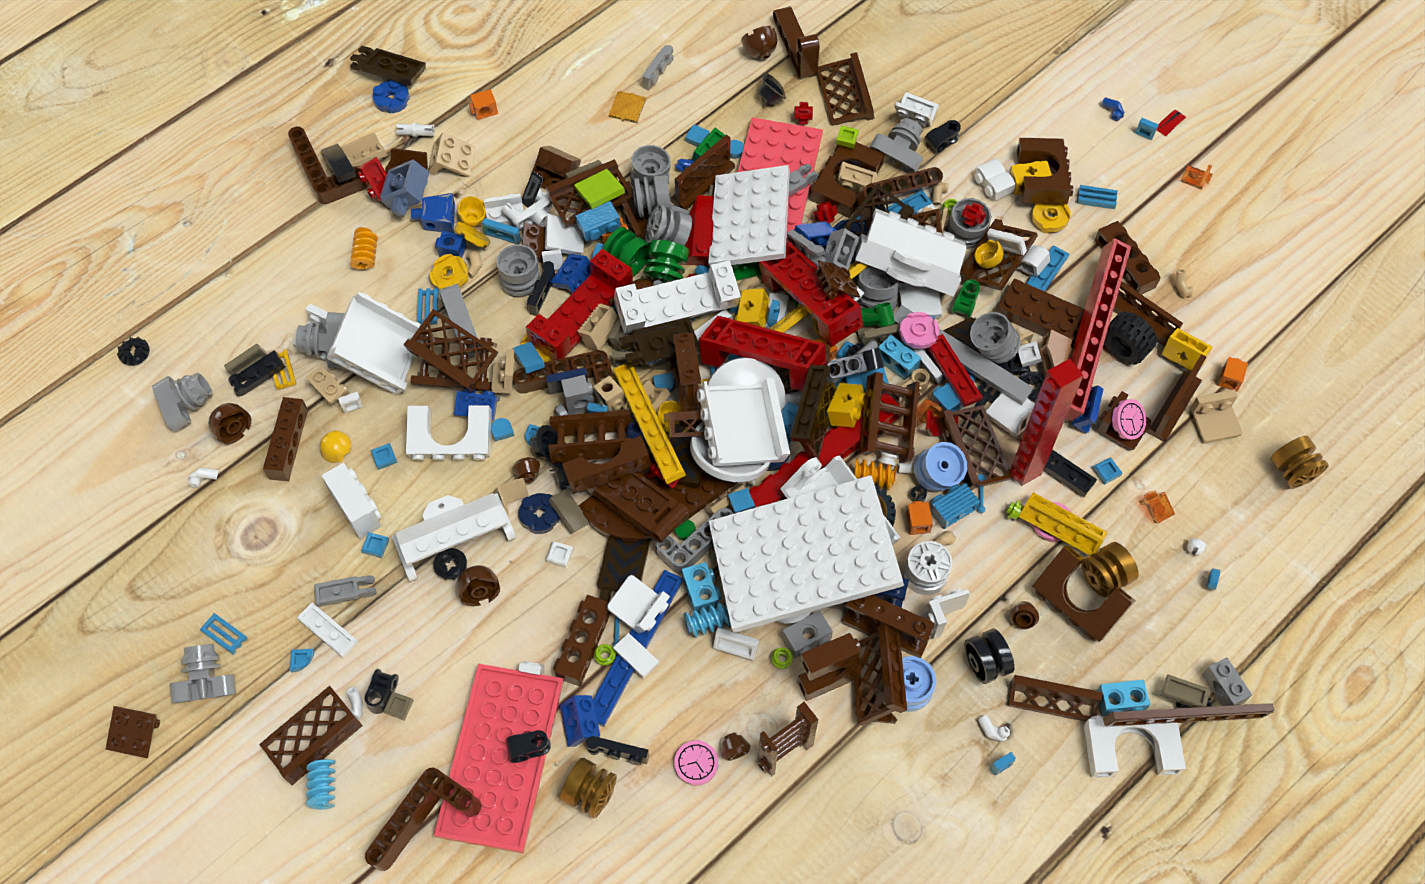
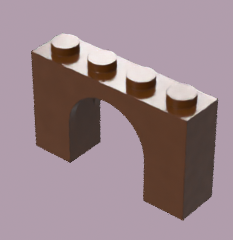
[1016,138,1073,204]
[809,142,885,218]
[1032,545,1136,642]
[797,633,862,702]

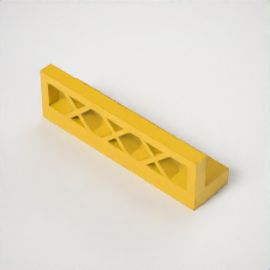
[1019,492,1108,556]

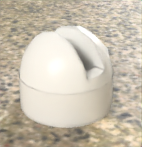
[1187,538,1206,556]

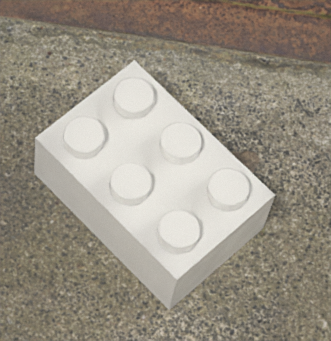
[321,463,382,539]

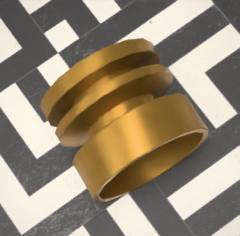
[1270,436,1329,489]
[1081,542,1139,598]
[560,758,617,819]

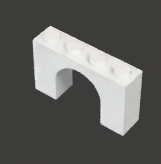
[406,406,492,461]
[1084,716,1186,778]

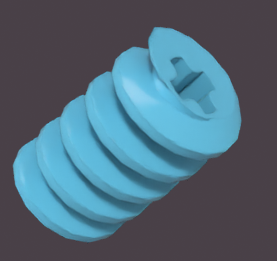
[684,603,731,637]
[306,759,336,810]

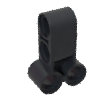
[824,348,884,380]

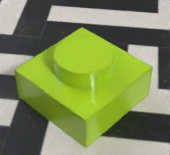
[836,125,859,149]

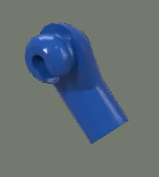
[1102,97,1125,121]
[675,158,694,172]

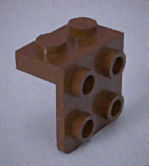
[1097,391,1151,450]

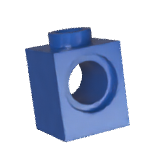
[435,231,467,258]

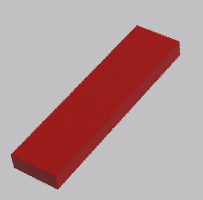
[927,334,983,407]

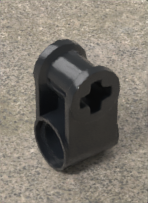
[925,120,961,153]
[364,669,399,714]
[506,730,551,763]

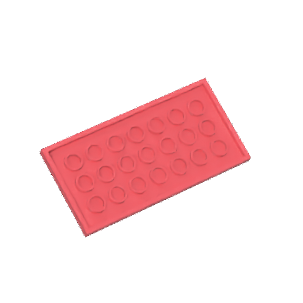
[738,117,823,243]
[434,664,564,854]

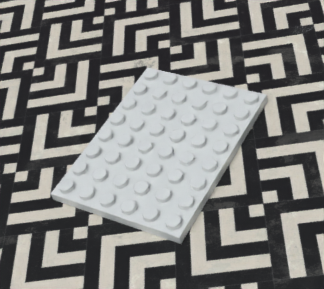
[709,475,904,633]

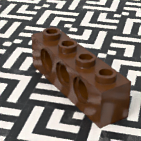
[1095,221,1161,295]
[263,397,308,482]
[553,595,611,687]

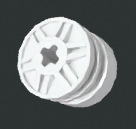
[904,541,953,596]

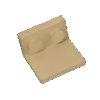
[428,132,476,177]
[1190,390,1243,443]

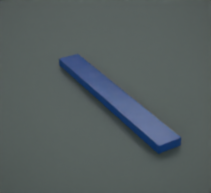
[593,570,683,727]

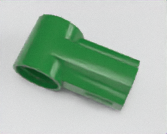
[861,302,895,327]

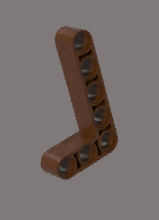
[773,6,820,78]
[288,126,367,204]
[856,167,943,230]
[513,350,615,405]
[365,767,482,871]

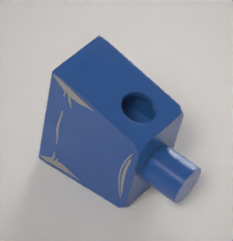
[411,193,455,233]

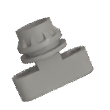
[869,118,923,174]
[296,312,346,369]
[152,373,212,432]
[170,644,236,703]

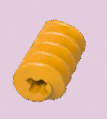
[350,227,378,270]
[854,458,897,490]

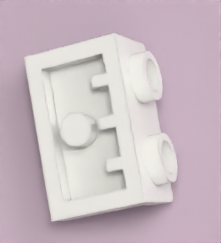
[484,194,524,225]

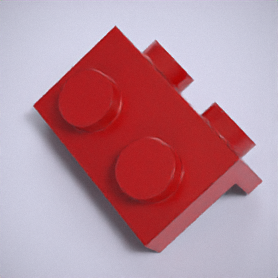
[356,157,387,201]

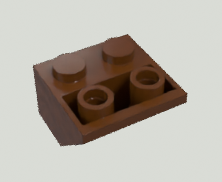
[533,146,581,189]

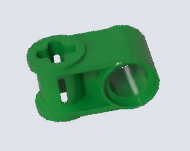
[952,280,980,318]

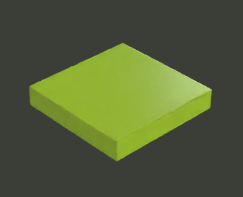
[574,169,625,209]

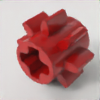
[794,102,813,124]
[813,202,838,223]
[962,202,986,227]

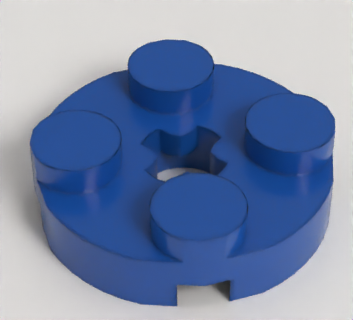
[373,80,410,113]

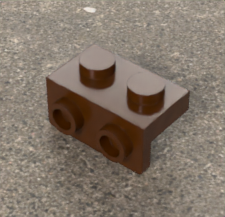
[385,148,428,173]

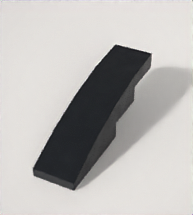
[321,143,356,183]

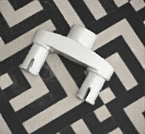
[501,189,553,229]

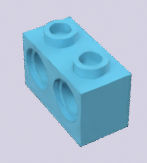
[878,335,922,380]
[682,562,722,613]
[1097,679,1150,716]

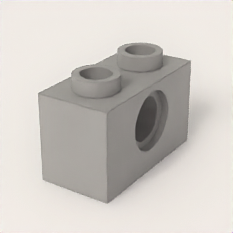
[823,228,859,270]
[561,375,595,415]
[782,610,833,659]
[1202,657,1252,706]

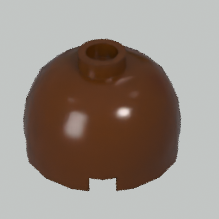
[741,26,778,60]
[208,403,252,444]
[456,565,500,606]

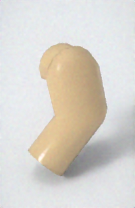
[932,181,949,205]
[467,250,483,278]
[1175,269,1193,298]
[738,276,760,295]
[933,531,956,546]

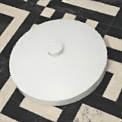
[707,358,785,411]
[690,422,770,482]

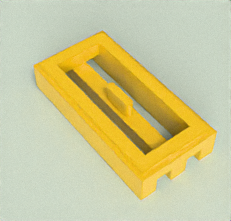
[273,349,297,390]

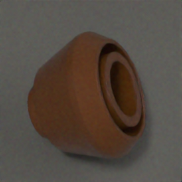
[512,457,540,483]
[1009,601,1039,629]
[722,733,751,761]

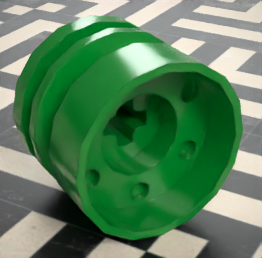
[603,227,649,277]
[643,240,689,283]

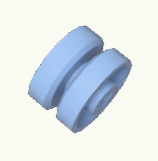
[914,442,967,492]
[902,656,937,712]

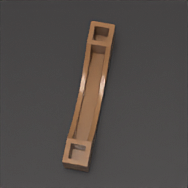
[1017,330,1072,438]

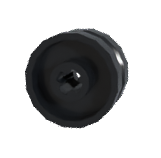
[964,628,1015,684]

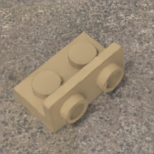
[491,349,514,394]

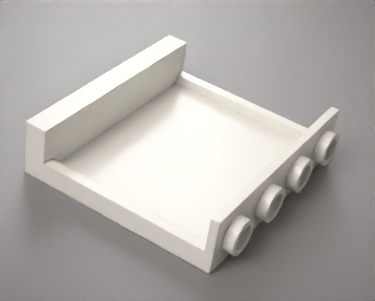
[327,292,426,395]
[697,378,790,466]

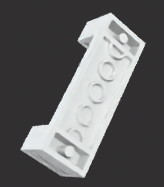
[614,260,741,335]

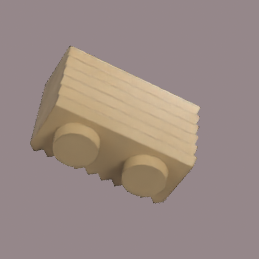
[578,304,618,350]

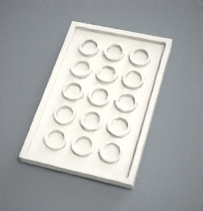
[709,165,790,266]

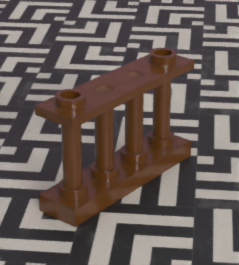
[410,333,497,391]
[673,333,702,412]
[859,372,920,463]
[549,409,632,463]
[842,595,935,658]
[757,701,819,777]

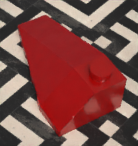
[685,195,714,266]

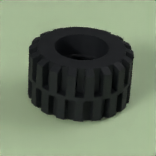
[1104,311,1157,365]

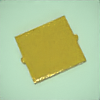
[609,91,646,123]

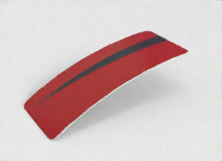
[1157,109,1186,136]

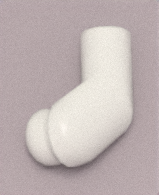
[188,468,218,488]
[347,687,363,720]
[978,715,1010,741]

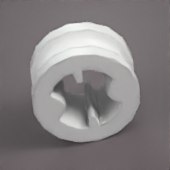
[878,451,898,466]

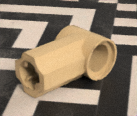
[892,369,929,404]

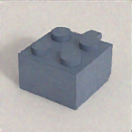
[380,159,429,217]

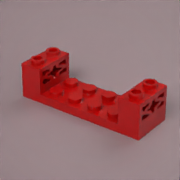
[759,242,863,347]
[526,249,633,360]
[699,315,826,391]

